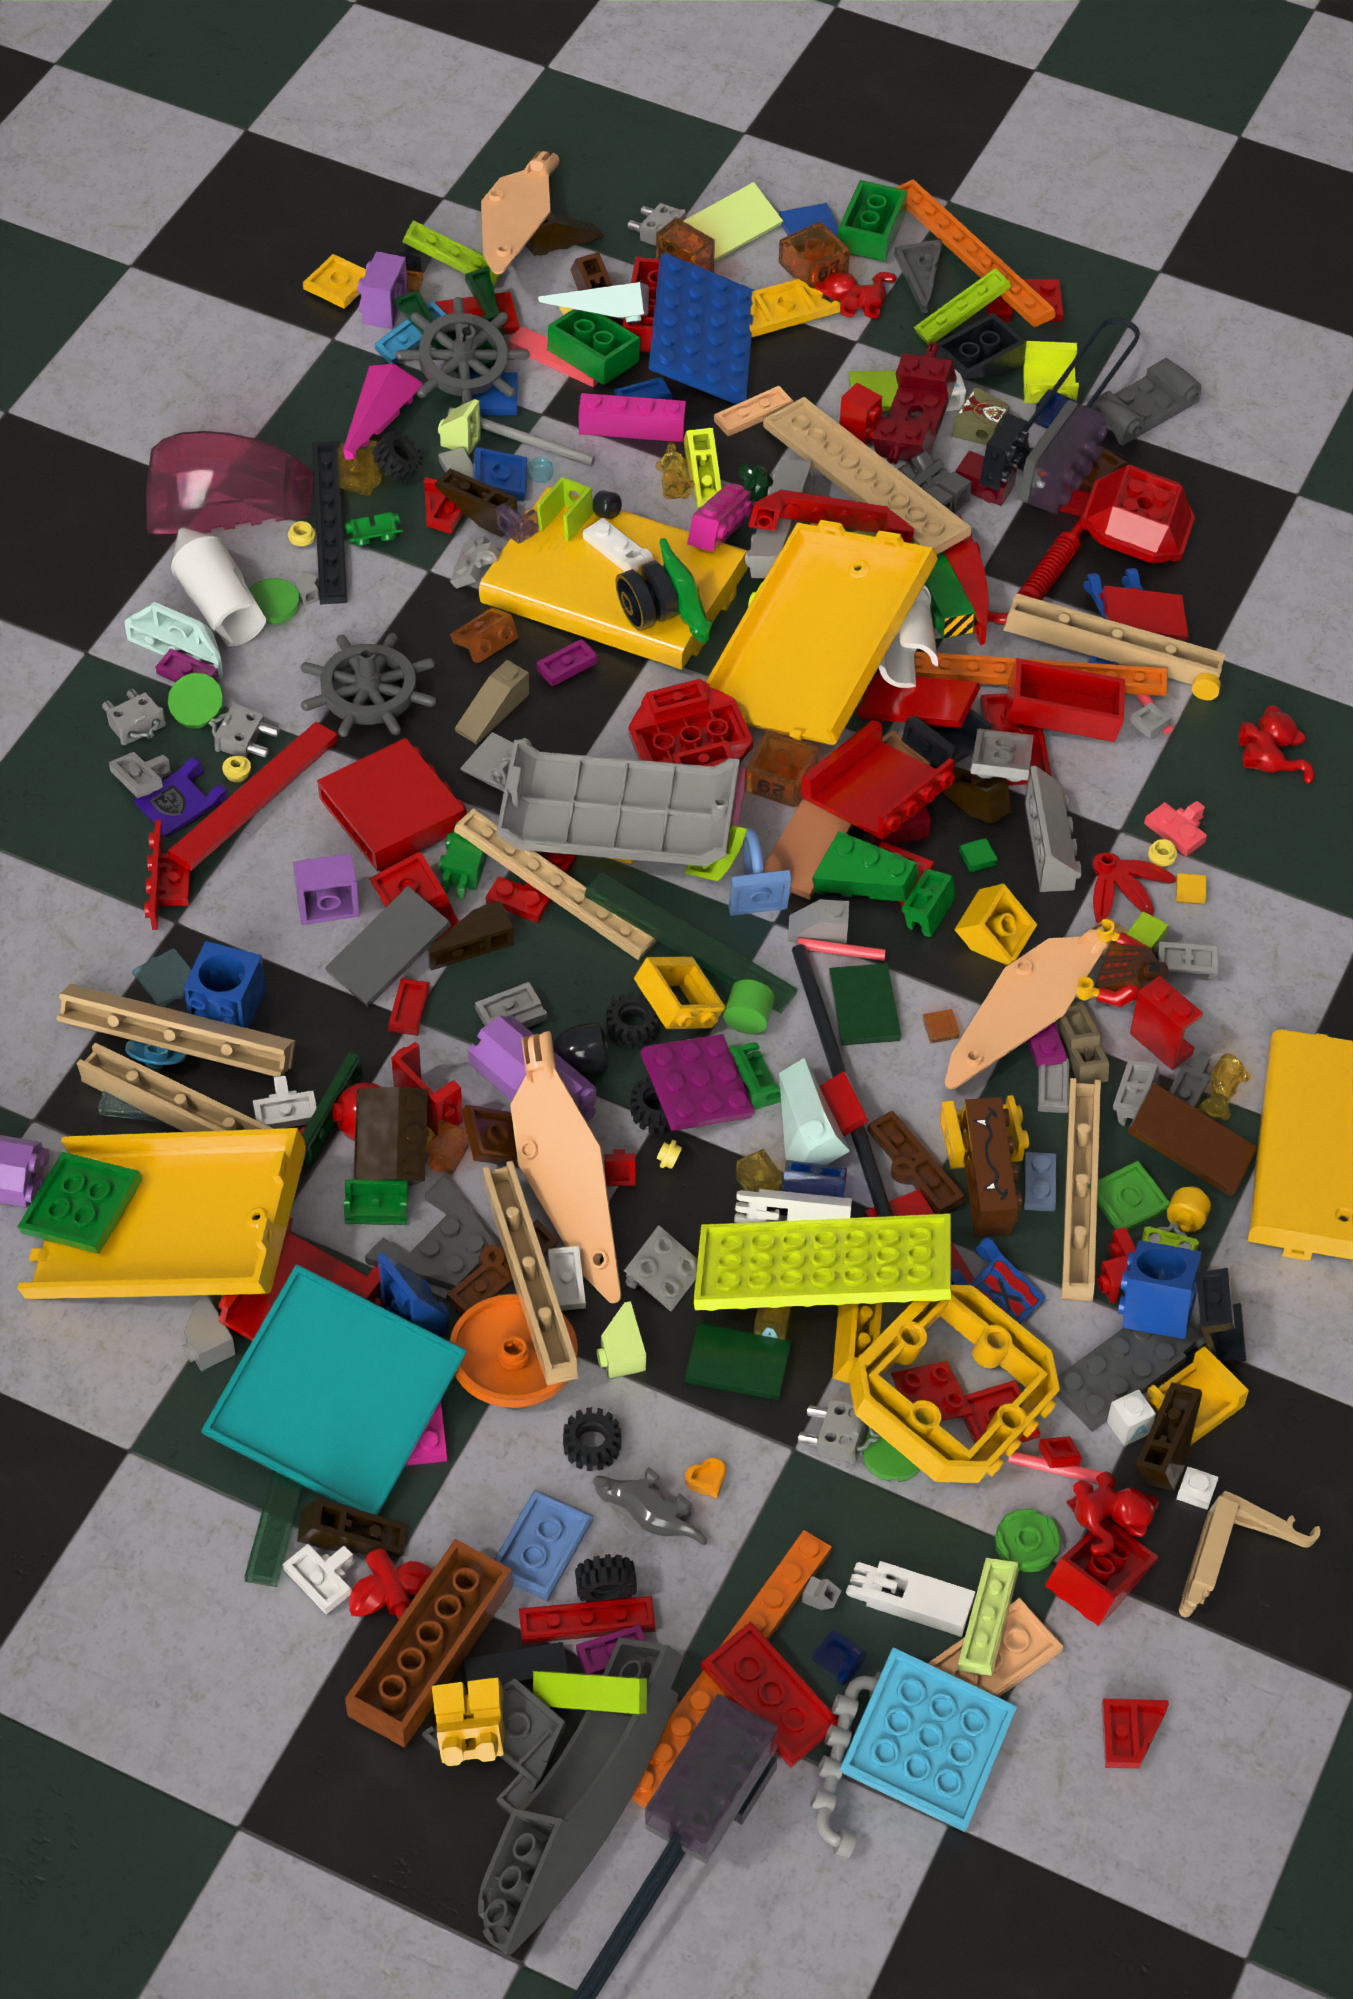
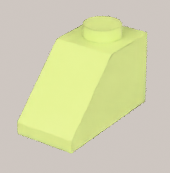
[438,399,481,456]
[596,1301,646,1379]

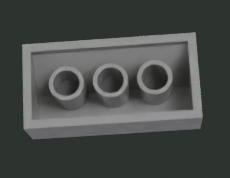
[1025,766,1081,892]

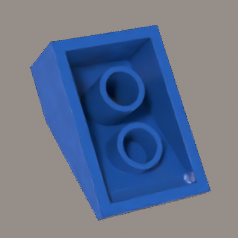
[378,1252,450,1337]

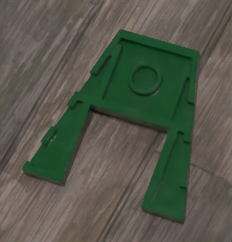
[395,266,508,376]

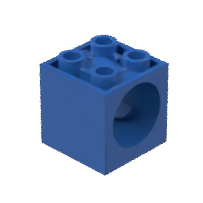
[184,941,266,1029]
[1118,1240,1201,1340]

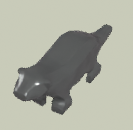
[593,1467,707,1545]

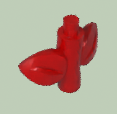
[349,1548,433,1621]

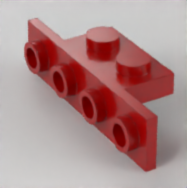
[144,820,191,930]

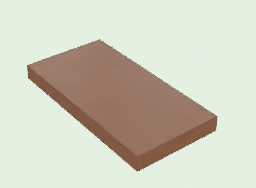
[764,799,854,900]

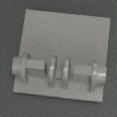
[460,732,532,792]
[624,1225,698,1311]

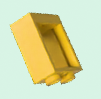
[634,957,726,1029]

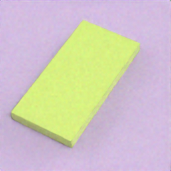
[675,182,783,268]

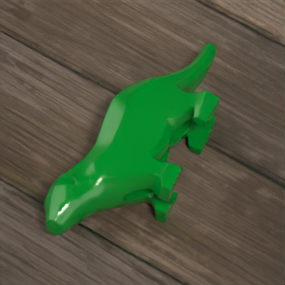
[659,538,712,643]

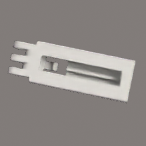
[734,1189,852,1223]
[846,1561,975,1637]

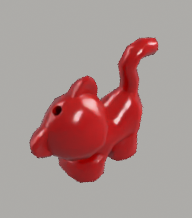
[814,272,897,319]
[1238,705,1315,784]
[1066,1471,1159,1556]

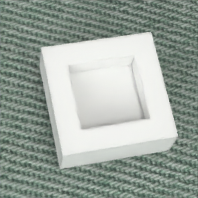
[1177,1466,1219,1510]

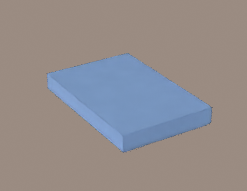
[494,1490,593,1601]

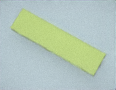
[958,1558,1019,1676]

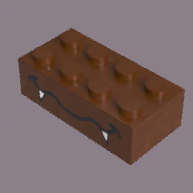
[959,1097,1022,1238]

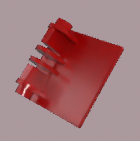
[891,1361,973,1421]

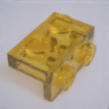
[337,441,382,496]

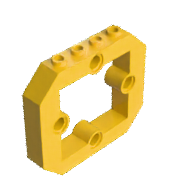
[848,1285,1060,1483]

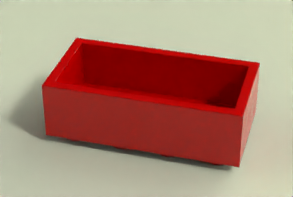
[1006,658,1125,742]

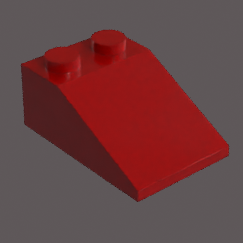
[1045,1518,1159,1626]

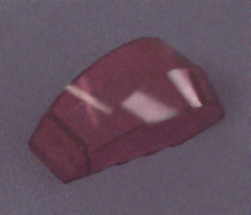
[146,431,314,534]

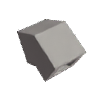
[295,572,319,606]
[802,1576,842,1610]

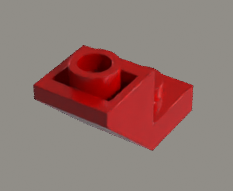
[1097,1227,1136,1304]

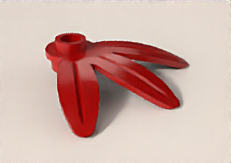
[1092,853,1176,923]

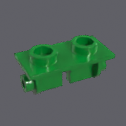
[345,511,403,546]

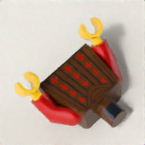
[1077,919,1169,1007]

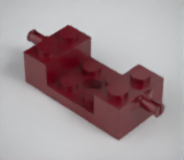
[872,342,957,464]

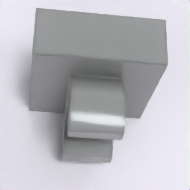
[1130,702,1171,741]

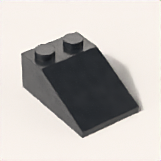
[937,313,1026,379]

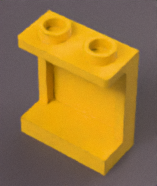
[939,1095,1029,1169]
[1145,1346,1249,1446]

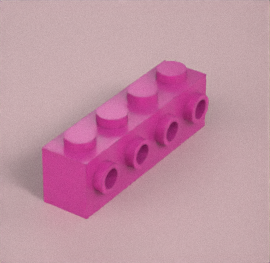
[579,393,686,442]
[687,484,753,552]

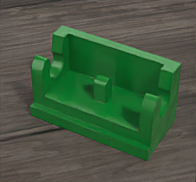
[901,868,956,937]
[730,1042,781,1110]
[344,1179,409,1225]

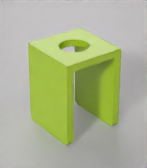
[537,476,593,542]

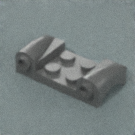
[1087,358,1202,446]

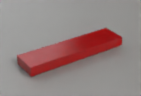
[519,1596,656,1644]

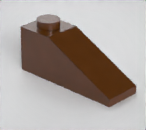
[570,252,623,325]

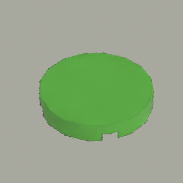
[248,578,299,624]
[168,673,225,729]
[862,1431,921,1482]
[994,1509,1061,1573]

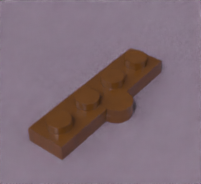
[867,1110,965,1214]
[446,1219,559,1315]

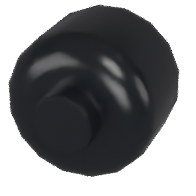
[592,490,622,519]

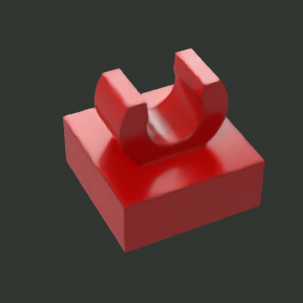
[604,1149,635,1186]

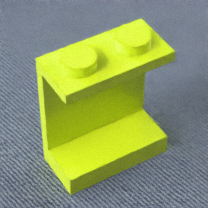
[1023,341,1079,405]

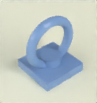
[728,828,791,916]

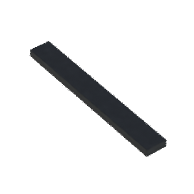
[312,441,347,605]

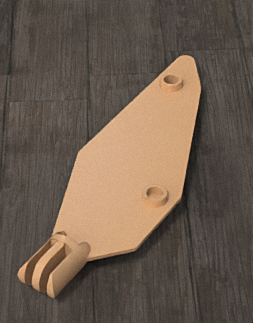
[481,151,560,274]
[945,917,1128,1089]
[510,1031,622,1303]

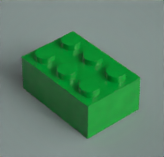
[837,180,908,262]
[547,309,640,385]

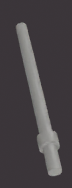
[448,407,595,466]

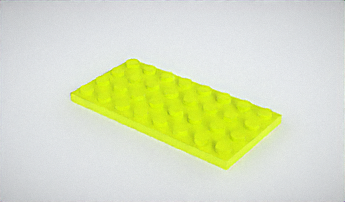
[694,1214,951,1311]

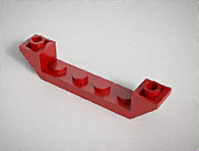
[748,489,914,543]

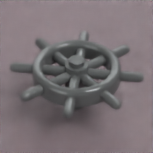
[396,297,530,405]
[300,633,437,737]

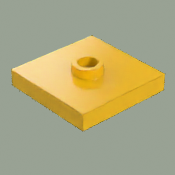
[303,254,366,309]

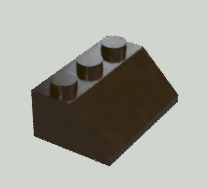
[354,1087,428,1186]

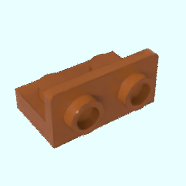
[450,607,519,663]

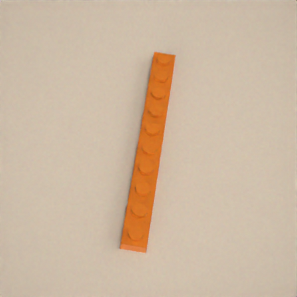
[896,179,1055,328]
[914,651,1167,696]
[631,1530,832,1810]

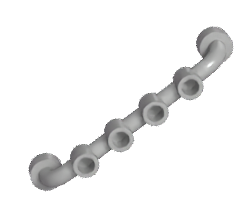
[810,1672,881,1859]

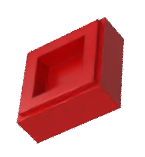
[1038,1436,1082,1469]

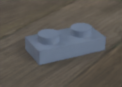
[1024,1152,1056,1212]

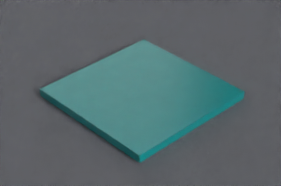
[201,1264,467,1516]

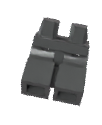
[897,450,971,513]

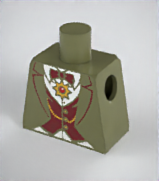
[952,387,1010,445]

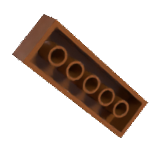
[345,1539,513,1748]

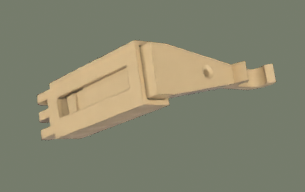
[1179,1491,1320,1617]

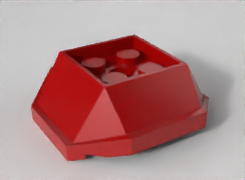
[1079,465,1195,563]
[628,679,753,767]

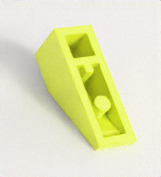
[684,428,722,509]

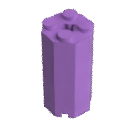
[468,1016,596,1122]
[0,1135,50,1207]

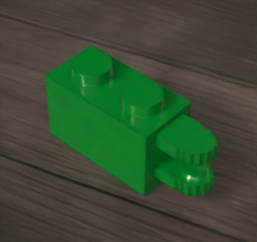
[439,822,488,899]

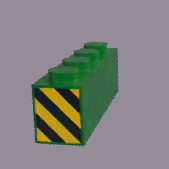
[924,552,975,639]

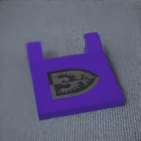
[134,757,229,838]

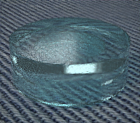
[527,457,554,483]

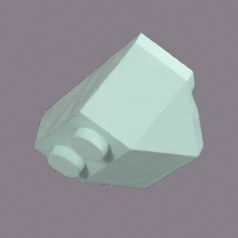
[124,602,223,680]

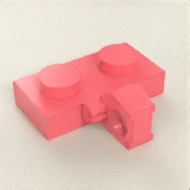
[1144,801,1207,857]

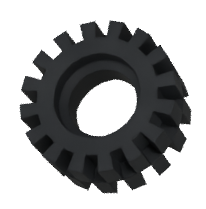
[372,431,424,482]
[606,992,660,1050]
[630,1076,671,1134]
[563,1407,621,1471]
[575,1554,637,1602]

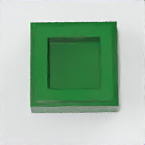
[959,838,997,873]

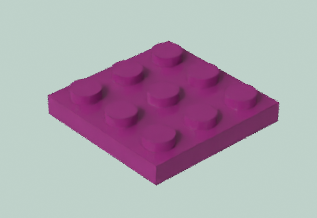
[640,1034,755,1131]

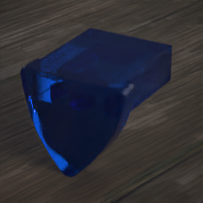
[812,1630,867,1685]

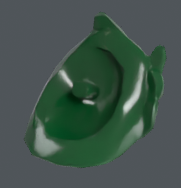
[739,463,773,508]

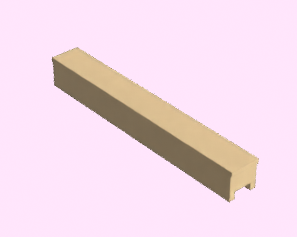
[1003,593,1226,685]
[57,984,295,1077]
[77,1043,273,1132]
[1061,1078,1101,1302]
[482,1161,578,1386]

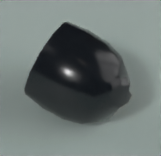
[553,1022,608,1075]

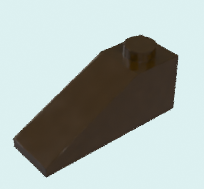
[435,468,517,537]
[942,766,1011,823]
[428,901,514,971]
[1135,1382,1202,1492]
[297,1498,407,1557]

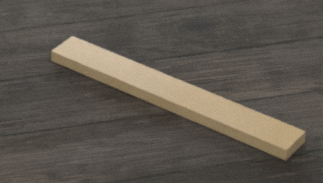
[454,808,657,961]

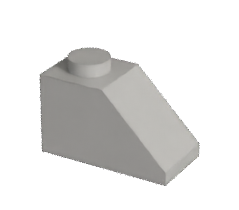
[788,899,849,944]
[182,1295,235,1371]

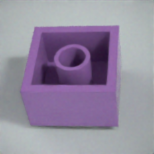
[358,251,408,329]
[293,853,360,925]

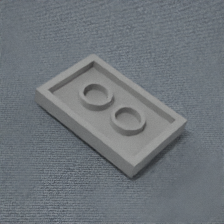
[971,729,1034,782]

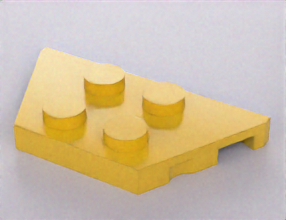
[749,279,840,338]

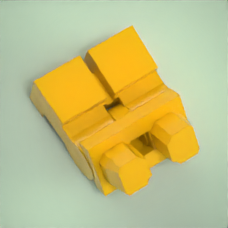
[432,1678,505,1766]

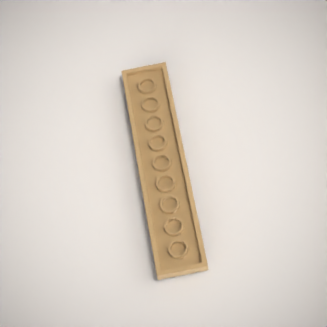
[763,397,971,555]

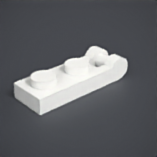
[583,518,653,572]

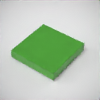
[1088,1161,1170,1232]

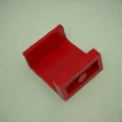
[1130,976,1203,1070]
[391,1041,463,1138]

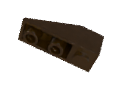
[525,213,603,256]

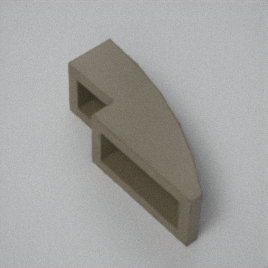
[1057,1001,1109,1084]

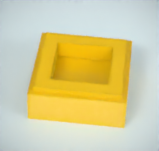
[1176,873,1206,904]

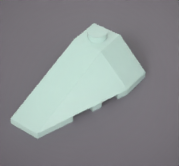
[538,282,649,323]
[779,1058,850,1182]

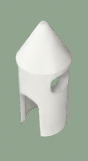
[171,527,266,647]
[879,585,938,688]

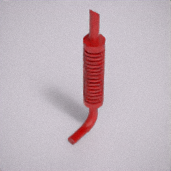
[987,514,1085,625]

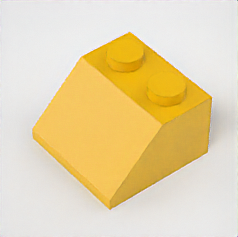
[954,884,1037,966]

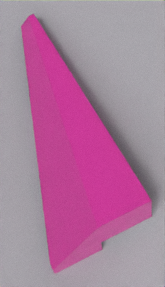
[343,364,423,460]

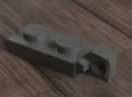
[1168,1051,1211,1109]

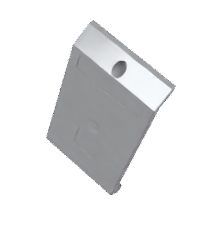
[496,740,740,866]

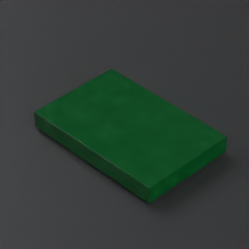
[829,963,901,1045]
[685,1323,791,1401]

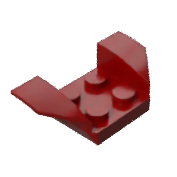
[369,851,459,942]

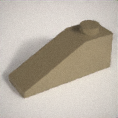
[455,660,529,745]

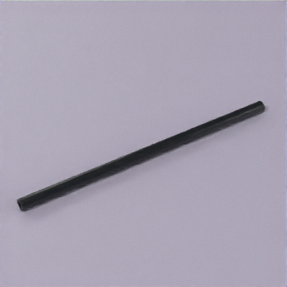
[792,944,893,1217]

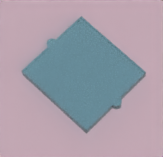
[132,948,191,1007]

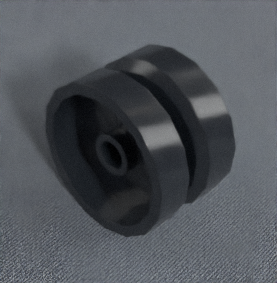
[615,560,678,631]

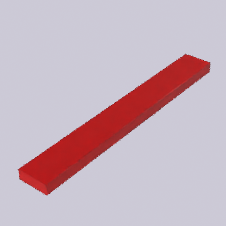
[168,722,338,871]

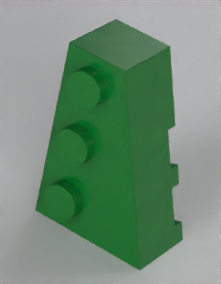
[812,831,919,902]

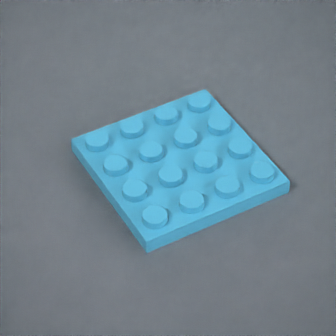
[839,1647,1017,1832]

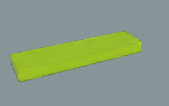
[402,220,500,287]
[914,268,1012,344]
[533,1671,647,1714]

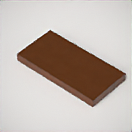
[1127,1083,1257,1197]

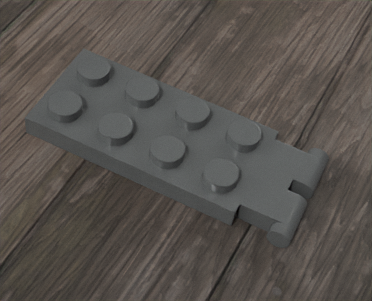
[1056,1323,1207,1432]

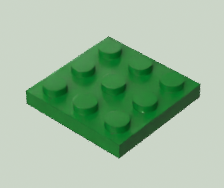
[17,1152,143,1254]

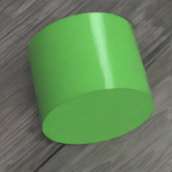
[723,980,775,1034]

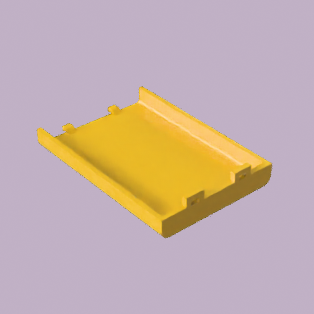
[479,486,748,670]
[706,520,938,745]
[1247,1029,1353,1261]
[17,1128,306,1299]

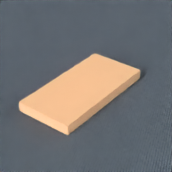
[927,1598,1063,1697]

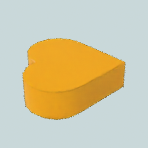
[685,1457,726,1498]

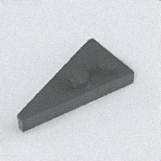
[894,239,942,313]

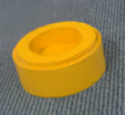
[1192,673,1221,700]

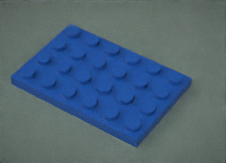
[649,253,755,404]

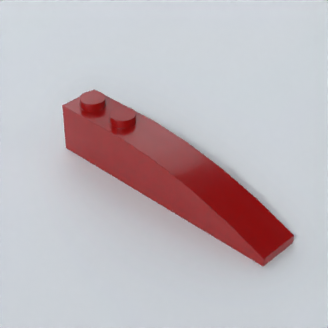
[943,515,989,645]

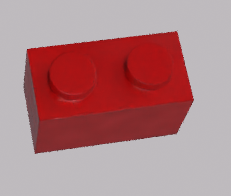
[839,383,883,445]

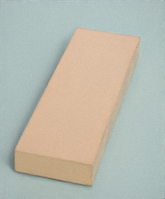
[714,386,793,437]

